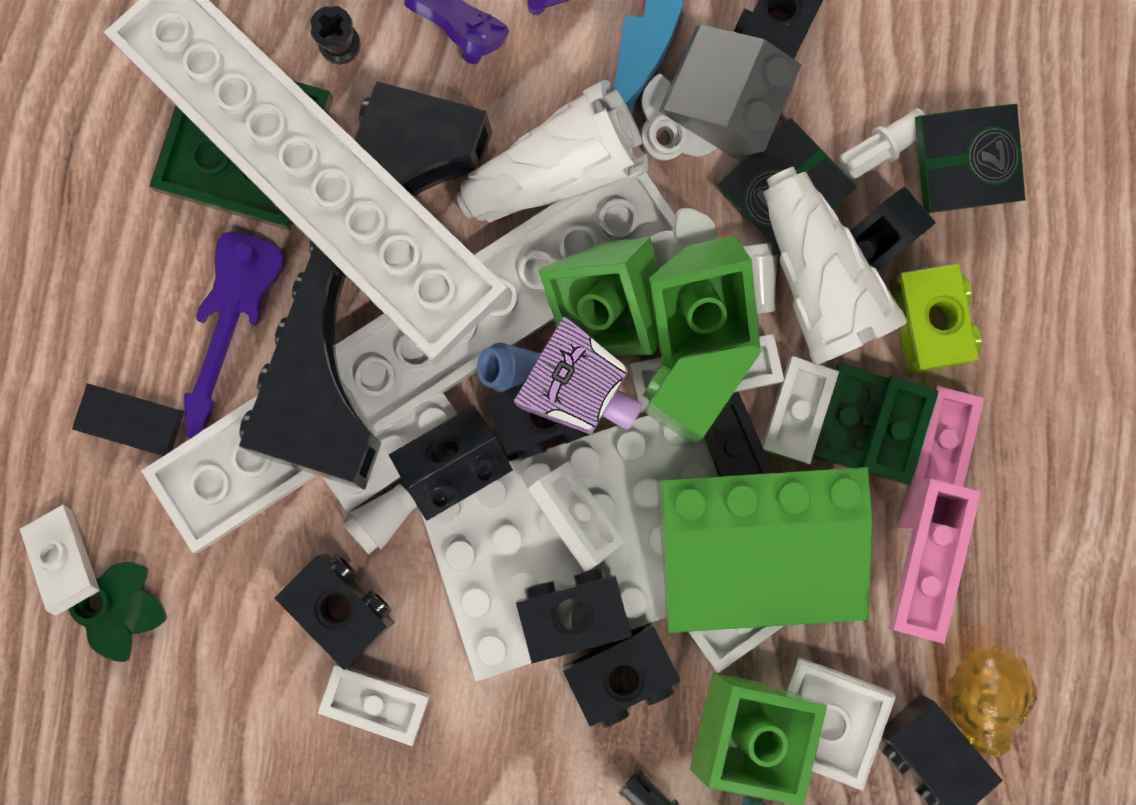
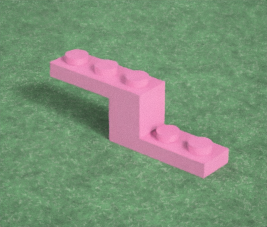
[889,386,985,644]

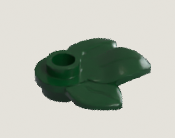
[68,562,167,662]

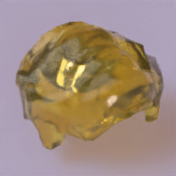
[948,646,1038,756]

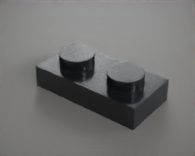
[704,392,774,477]

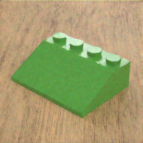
[657,467,872,633]

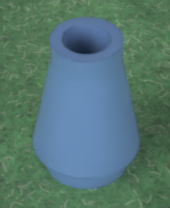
[477,342,542,392]

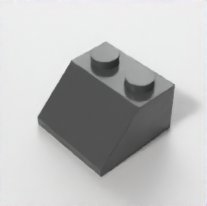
[659,24,802,158]

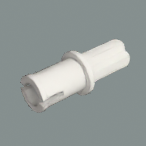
[839,108,926,179]

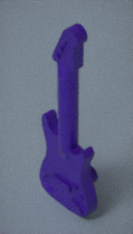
[404,0,509,64]
[184,231,285,439]

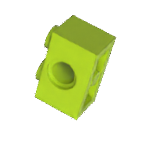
[889,263,982,375]

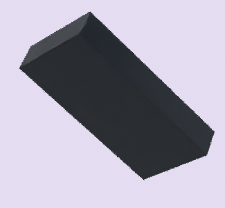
[72,383,184,456]

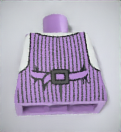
[514,317,644,435]

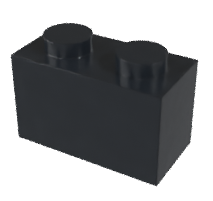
[881,694,1003,805]

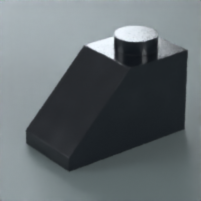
[850,186,936,272]

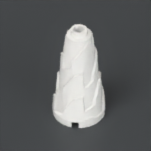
[457,80,648,223]
[763,167,907,365]

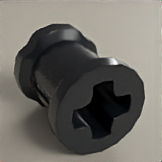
[310,6,361,65]

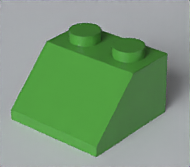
[649,235,761,369]
[538,237,659,356]
[643,345,762,445]
[690,672,827,805]

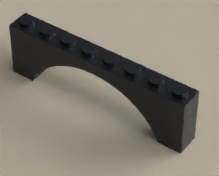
[239,81,493,490]

